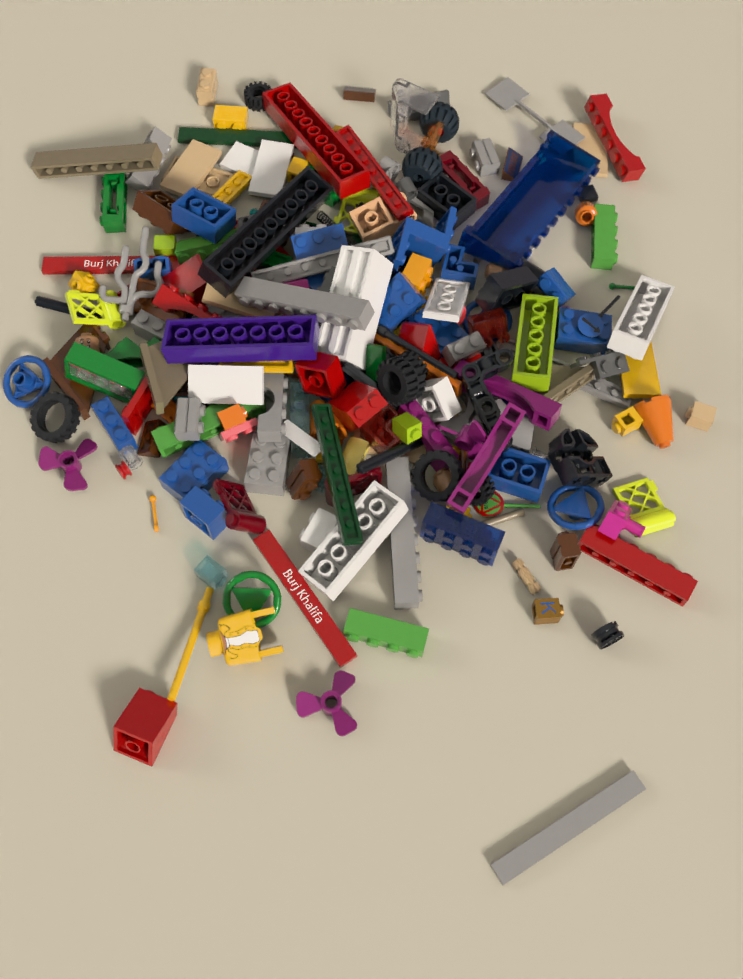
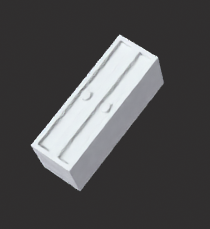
[317,245,394,370]

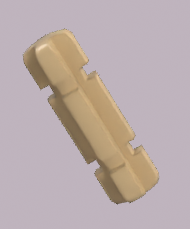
[512,558,541,595]

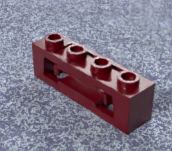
[440,150,490,211]

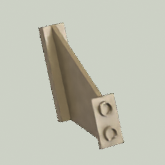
[139,341,200,415]
[496,358,595,403]

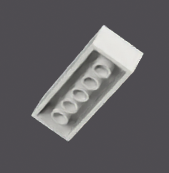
[607,275,675,361]
[298,480,409,601]

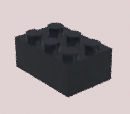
[417,172,477,230]
[475,266,539,315]

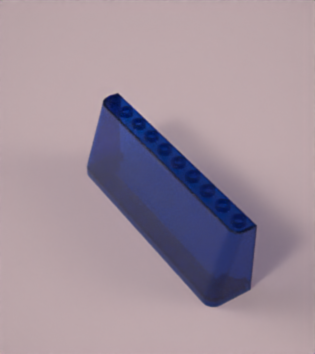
[458,130,601,270]

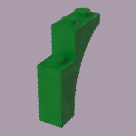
[105,336,160,367]

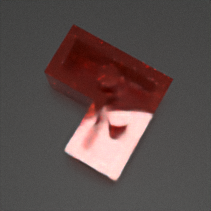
[360,403,400,454]

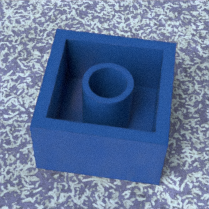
[179,485,227,540]

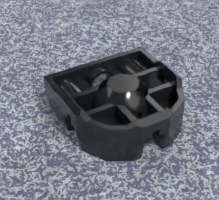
[547,429,613,486]

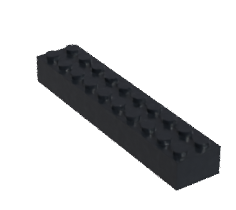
[198,166,334,298]

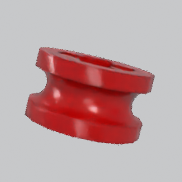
[115,460,132,480]

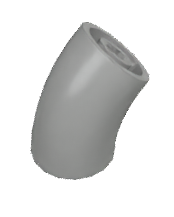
[473,399,534,453]

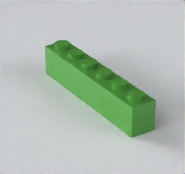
[151,403,267,458]

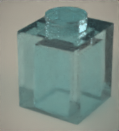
[194,555,228,590]

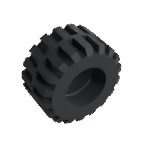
[376,354,426,406]

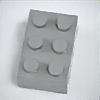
[244,431,292,496]

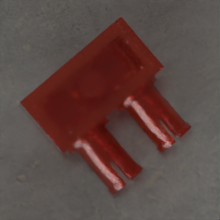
[467,308,510,348]

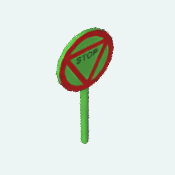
[474,491,541,518]

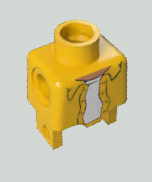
[206,607,284,665]

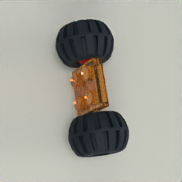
[402,102,459,188]

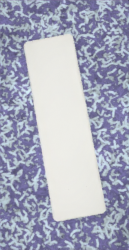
[284,419,321,457]

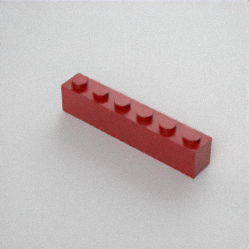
[578,524,698,607]

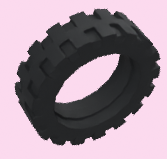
[30,391,81,443]
[412,450,465,502]

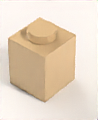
[685,401,717,432]

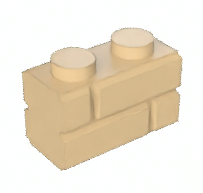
[196,68,218,107]

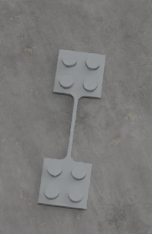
[485,77,585,155]

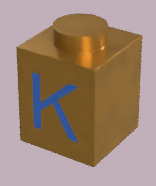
[532,598,564,625]

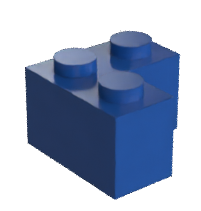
[441,244,479,290]

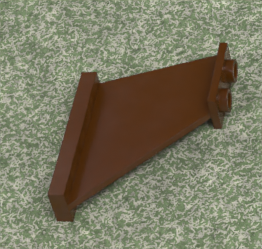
[43,316,111,420]

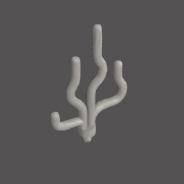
[99,226,164,322]

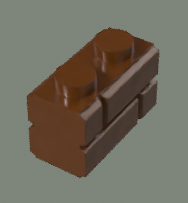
[285,458,323,500]
[550,531,581,571]

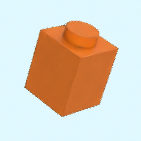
[217,403,248,431]

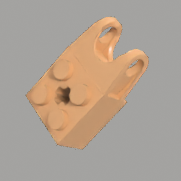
[349,192,417,242]

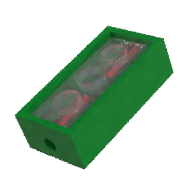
[64,341,145,404]

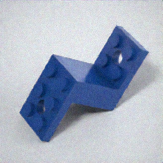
[387,206,457,277]

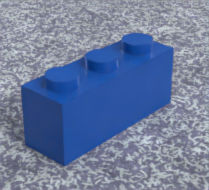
[91,396,138,457]

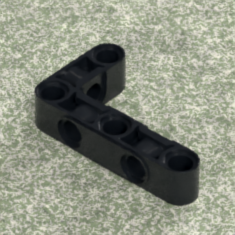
[461,348,514,453]

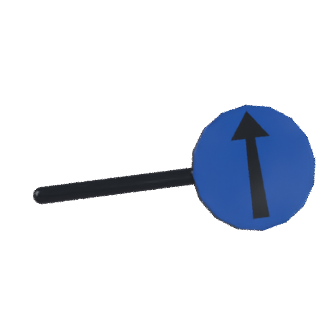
[577,295,620,338]

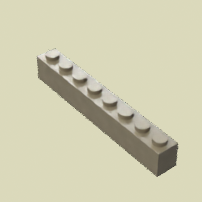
[31,143,163,179]

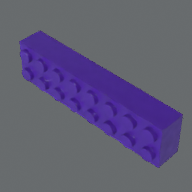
[161,315,320,364]

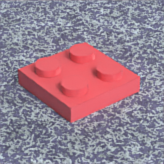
[218,417,258,443]

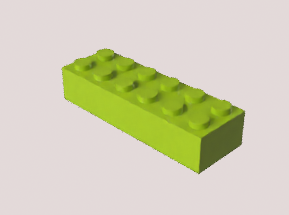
[511,293,559,393]

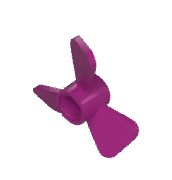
[437,420,487,460]
[38,439,98,491]
[296,670,357,736]

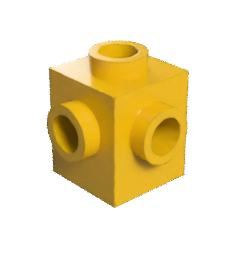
[68,271,100,294]

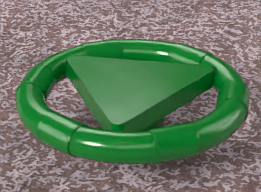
[223,571,282,628]

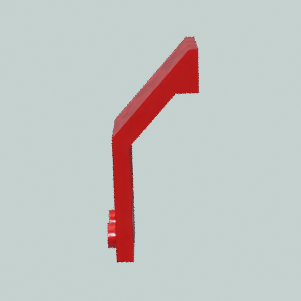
[121,363,203,436]

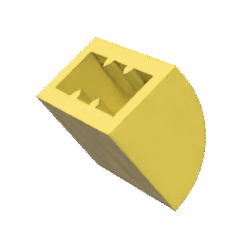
[343,437,370,476]

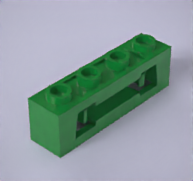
[100,173,128,233]

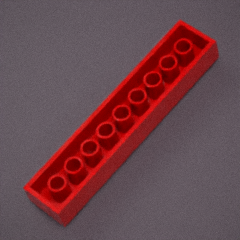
[262,82,370,199]

